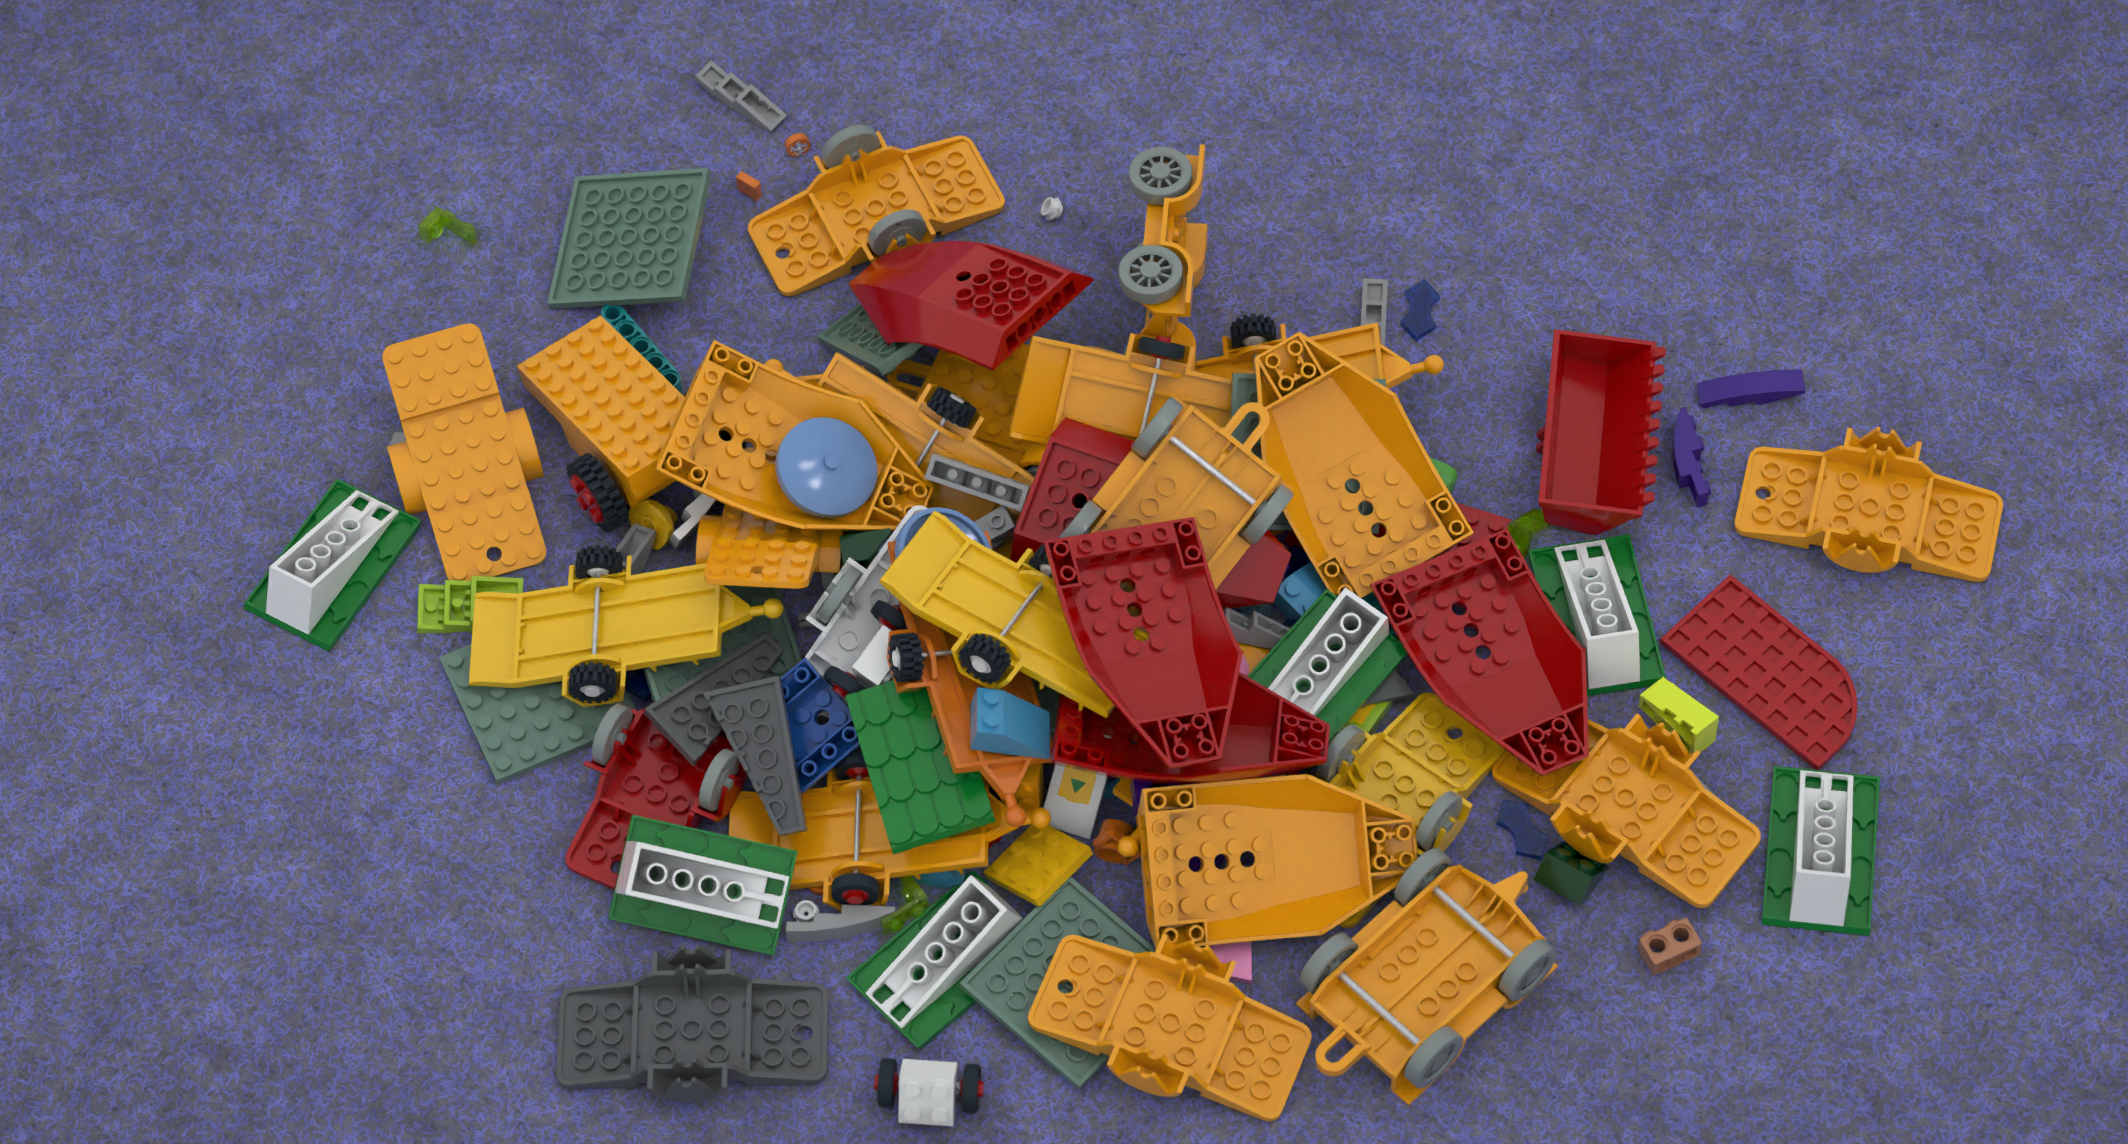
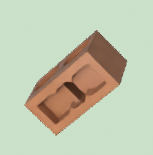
[1638,917,1702,976]

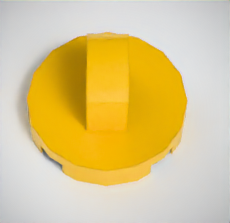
[628,499,677,550]

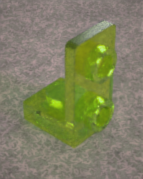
[418,206,477,246]
[1507,509,1552,559]
[880,876,929,935]

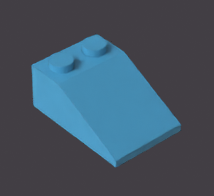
[1273,562,1327,624]
[970,687,1050,759]

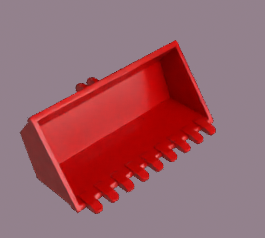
[1535,330,1666,535]

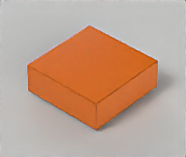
[736,171,762,201]

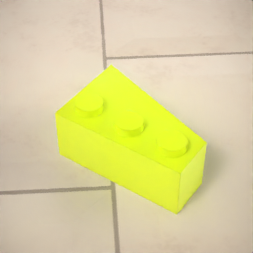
[1638,677,1719,753]

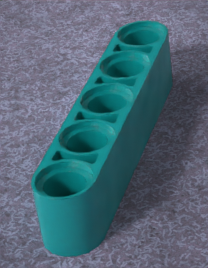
[601,304,683,394]

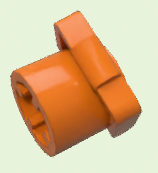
[1092,819,1141,865]

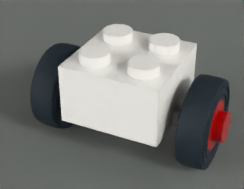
[823,600,907,699]
[874,1058,984,1126]

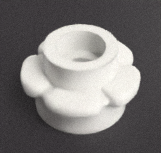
[1041,197,1063,221]
[793,900,819,923]

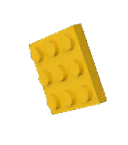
[983,824,1093,907]

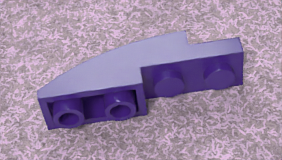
[1672,407,1711,507]

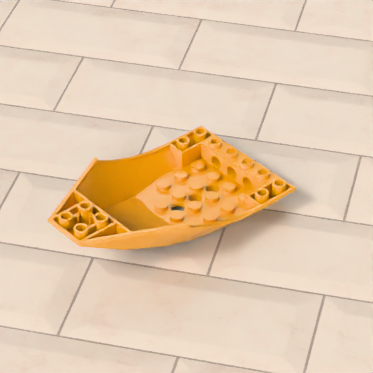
[1255,332,1474,599]
[656,340,934,531]
[1137,774,1418,949]

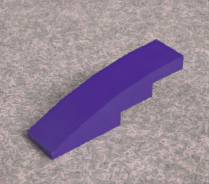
[1697,369,1806,408]

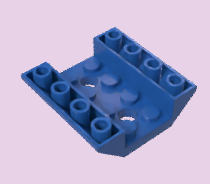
[781,658,860,795]

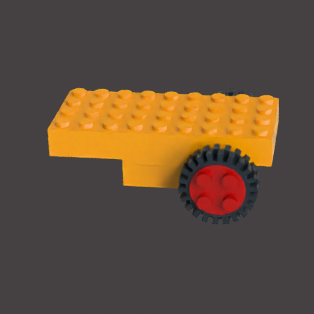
[517,315,747,533]

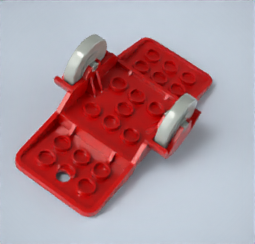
[565,702,747,890]

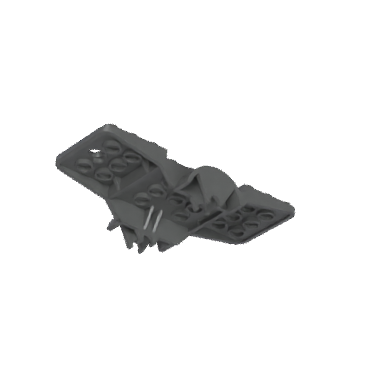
[556,944,829,1102]

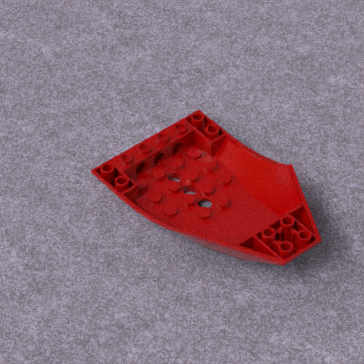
[849,241,1094,371]
[1010,417,1292,610]
[1043,517,1243,769]
[1370,529,1589,777]
[1049,672,1330,785]

